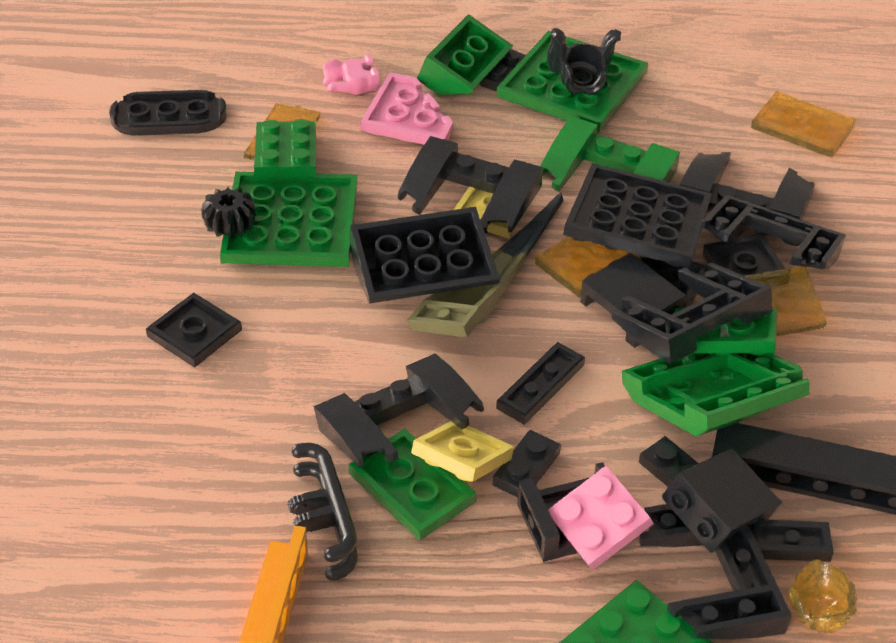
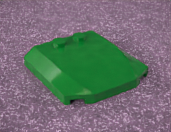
[622,353,810,437]

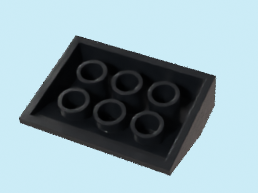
[350,207,500,304]

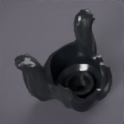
[547,28,621,95]

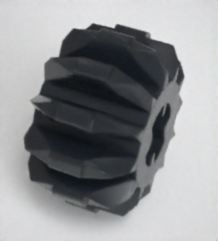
[201,187,256,239]

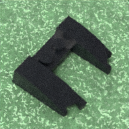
[398,136,543,233]
[679,152,815,220]
[701,195,846,269]
[611,263,773,364]
[313,353,484,467]
[639,504,792,640]

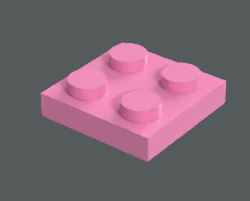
[548,466,654,571]

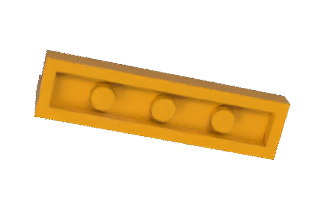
[239,526,308,643]

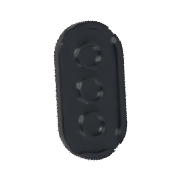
[109,90,227,136]

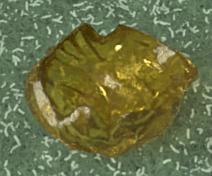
[789,559,858,633]

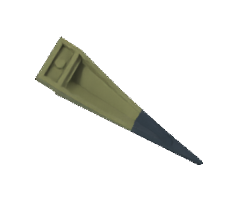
[407,193,564,338]

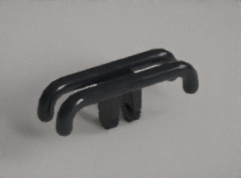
[287,442,358,581]

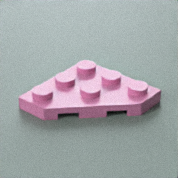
[360,72,453,144]

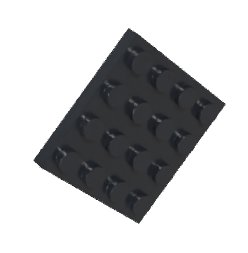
[563,163,712,268]

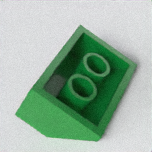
[417,14,514,95]

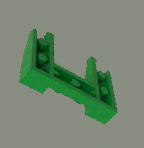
[540,116,680,192]

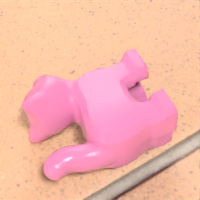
[323,54,379,95]

